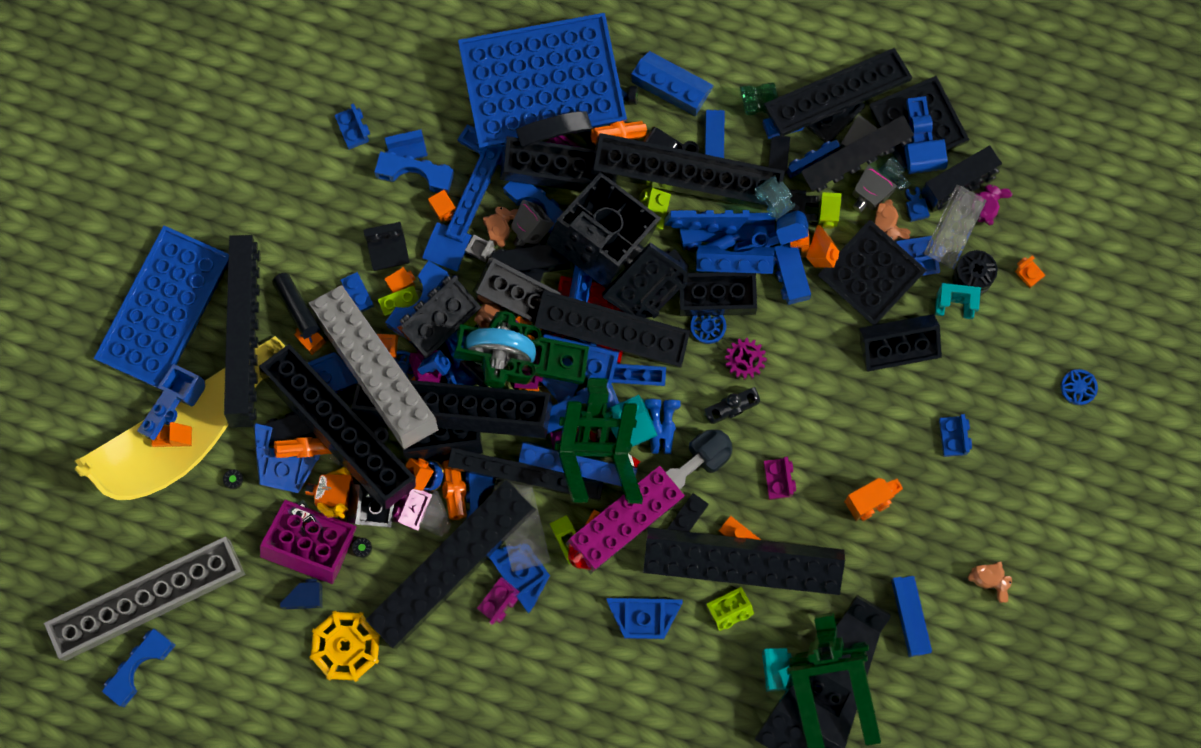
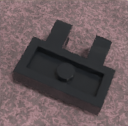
[786,189,819,225]

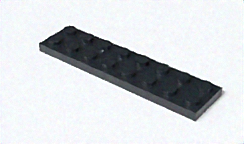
[763,48,912,137]
[534,290,690,368]

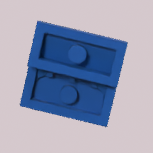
[422,222,473,271]
[895,236,940,276]

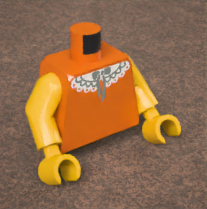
[305,467,354,519]

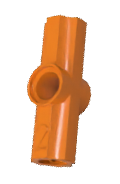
[591,121,647,145]
[274,437,332,458]
[442,460,467,520]

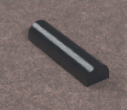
[272,273,321,340]

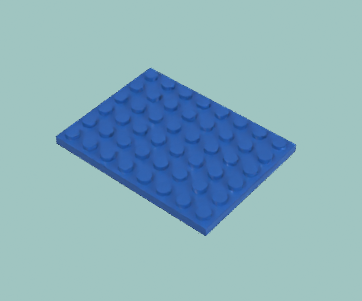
[458,13,627,149]

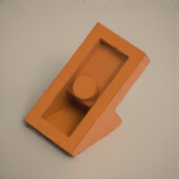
[152,422,192,447]

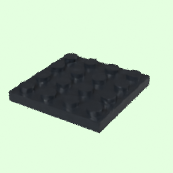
[869,76,970,171]
[818,220,927,325]

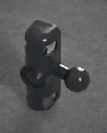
[703,387,760,424]

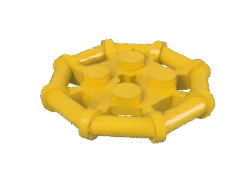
[309,610,380,682]

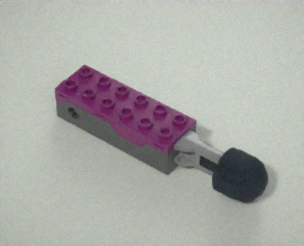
[566,429,732,574]

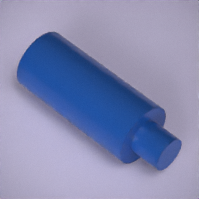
[706,232,741,250]

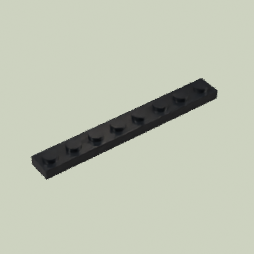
[447,448,604,501]

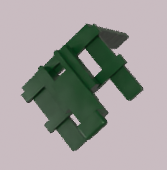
[554,378,643,504]
[787,612,881,748]

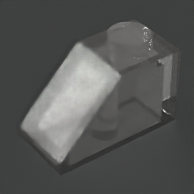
[419,490,451,537]

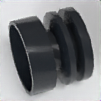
[952,250,998,296]

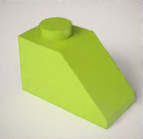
[818,192,842,229]
[549,515,576,564]

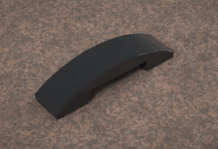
[516,111,592,148]

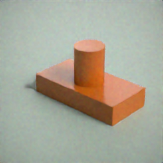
[718,516,761,540]

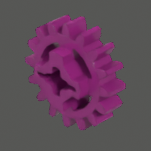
[725,338,767,380]

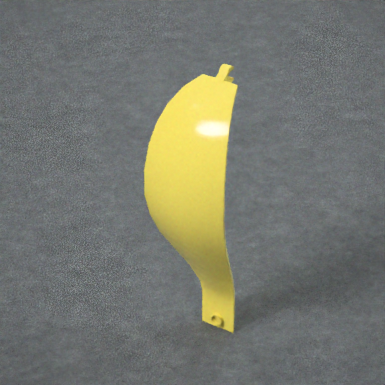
[75,336,285,500]

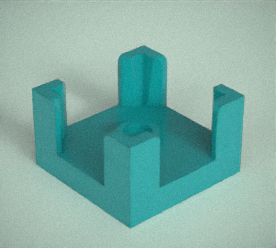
[935,283,981,319]

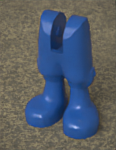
[645,399,681,454]

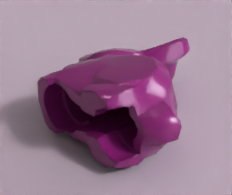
[972,185,1012,226]

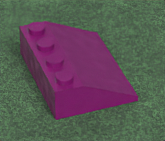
[260,500,357,584]

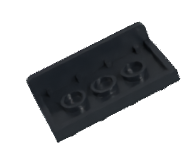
[397,275,481,359]

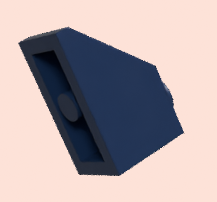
[280,579,323,610]

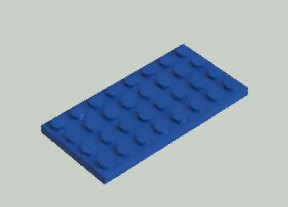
[94,226,229,388]

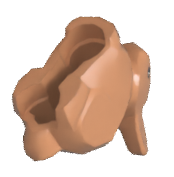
[874,199,911,241]
[483,207,518,247]
[474,295,504,328]
[968,562,1012,603]

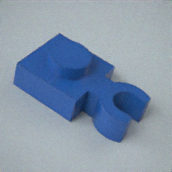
[905,187,930,222]

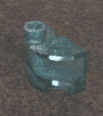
[755,176,795,220]

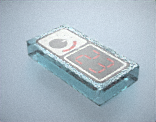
[288,500,325,536]

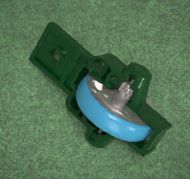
[453,311,589,388]

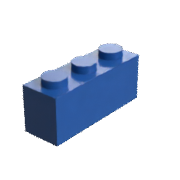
[774,243,811,305]

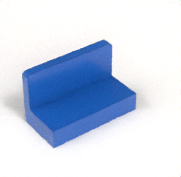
[385,129,427,159]

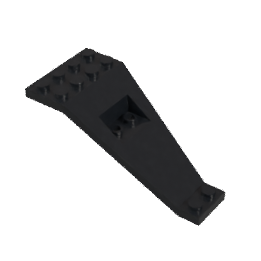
[755,595,891,748]

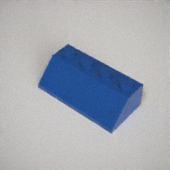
[631,51,714,117]

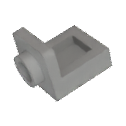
[465,235,495,263]

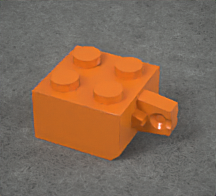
[844,478,903,522]

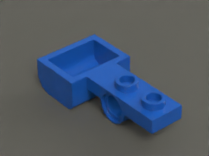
[904,96,948,174]
[734,211,809,252]
[137,364,205,441]

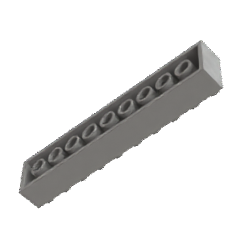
[309,285,438,449]
[44,536,246,661]

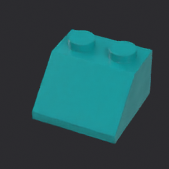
[606,395,658,447]
[762,648,793,692]

